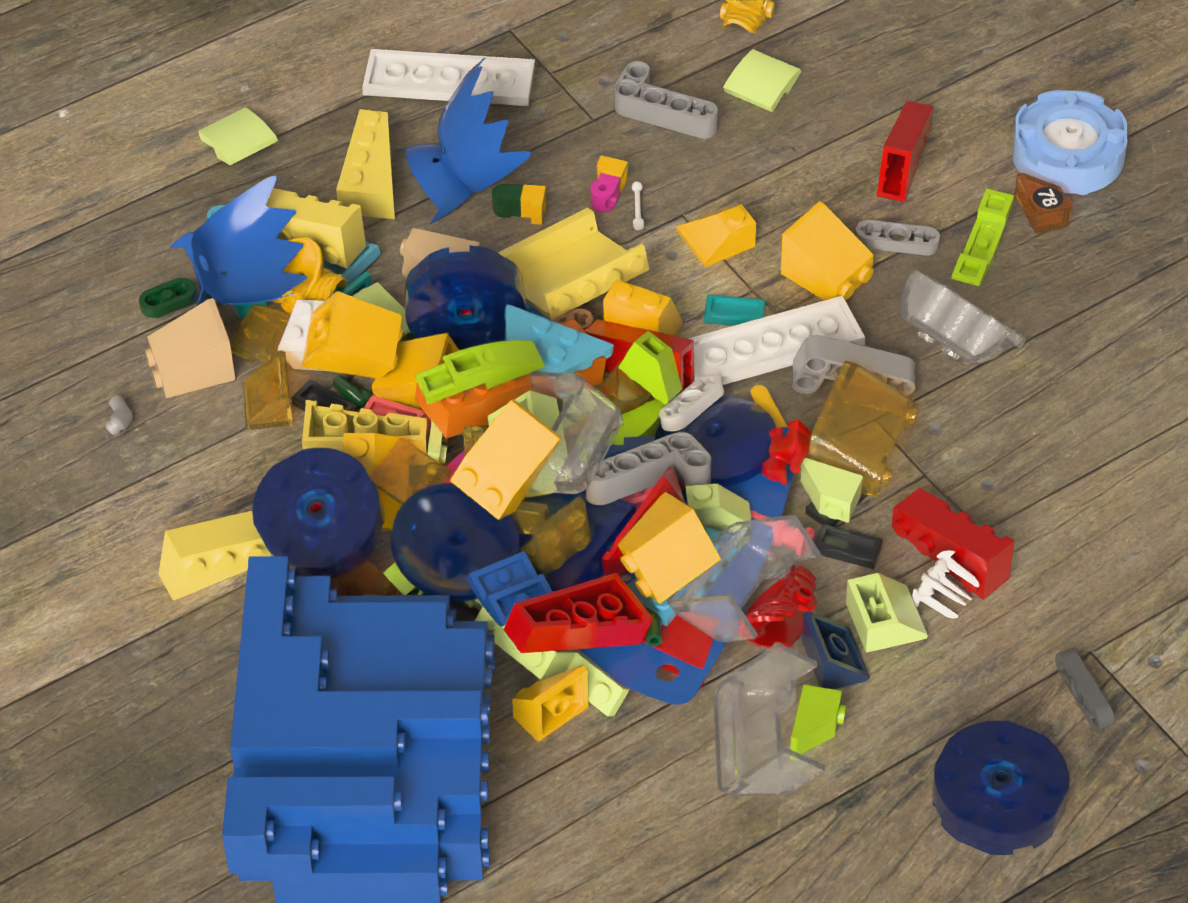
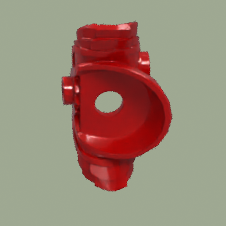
[738,565,817,648]

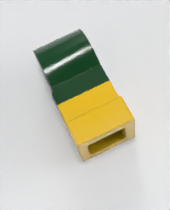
[492,184,547,225]

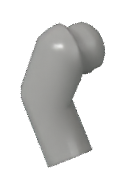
[106,395,133,435]

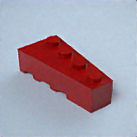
[892,488,1015,600]
[503,573,653,653]

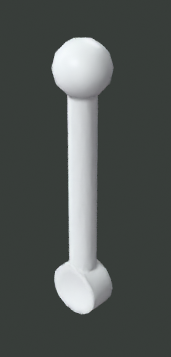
[632,181,644,230]

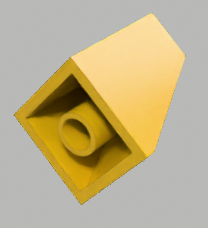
[781,201,874,301]
[603,279,683,336]
[302,291,403,379]
[372,333,460,411]
[618,492,721,604]

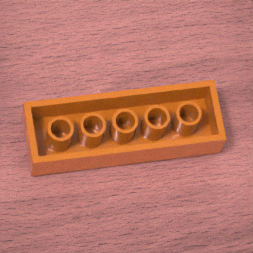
[415,319,606,439]

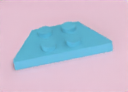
[505,304,614,380]

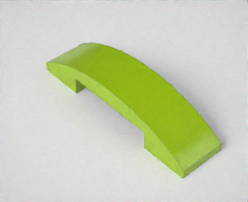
[951,188,1014,286]

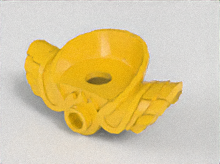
[720,0,775,34]
[272,238,347,314]

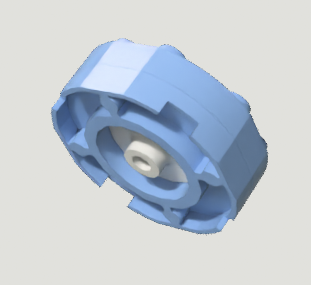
[1013,90,1127,195]

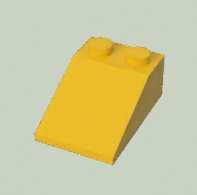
[450,399,562,520]

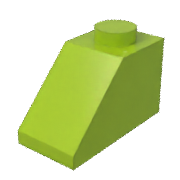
[790,684,847,757]

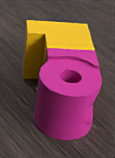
[590,155,628,213]

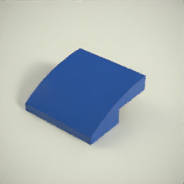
[466,551,552,627]

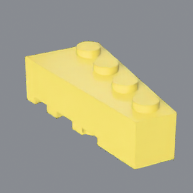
[336,109,395,220]
[265,188,366,269]
[302,400,429,468]
[159,504,295,601]

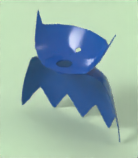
[397,58,532,225]
[169,175,307,306]

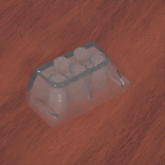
[900,269,1027,365]

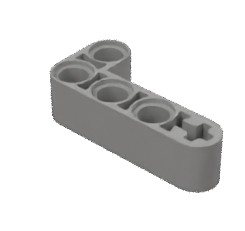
[614,61,718,139]
[792,335,916,397]
[585,432,711,505]

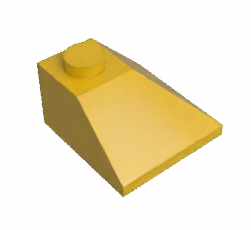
[676,204,756,267]
[512,665,589,742]

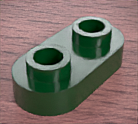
[139,278,197,318]

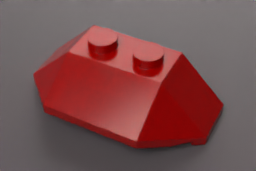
[602,466,685,576]

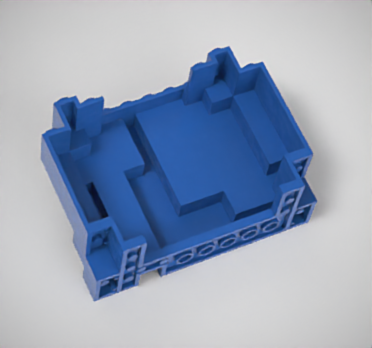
[222,556,496,903]

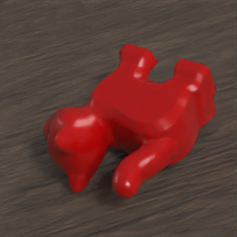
[761,419,812,485]

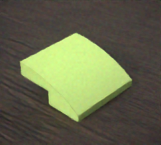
[723,49,801,112]
[198,107,278,165]

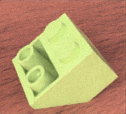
[846,573,927,653]

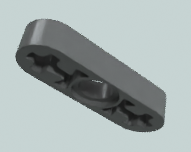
[1055,648,1114,731]

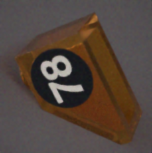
[1015,173,1073,234]

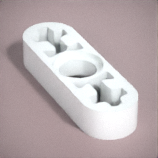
[659,374,724,431]

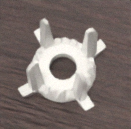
[912,550,979,618]

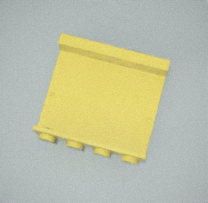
[490,207,649,320]

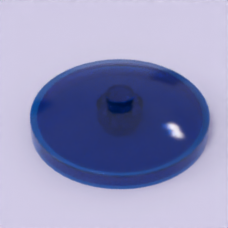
[655,396,776,487]
[391,483,519,601]

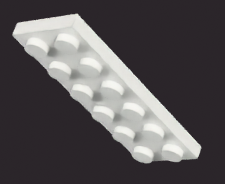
[362,49,535,106]
[688,296,865,385]

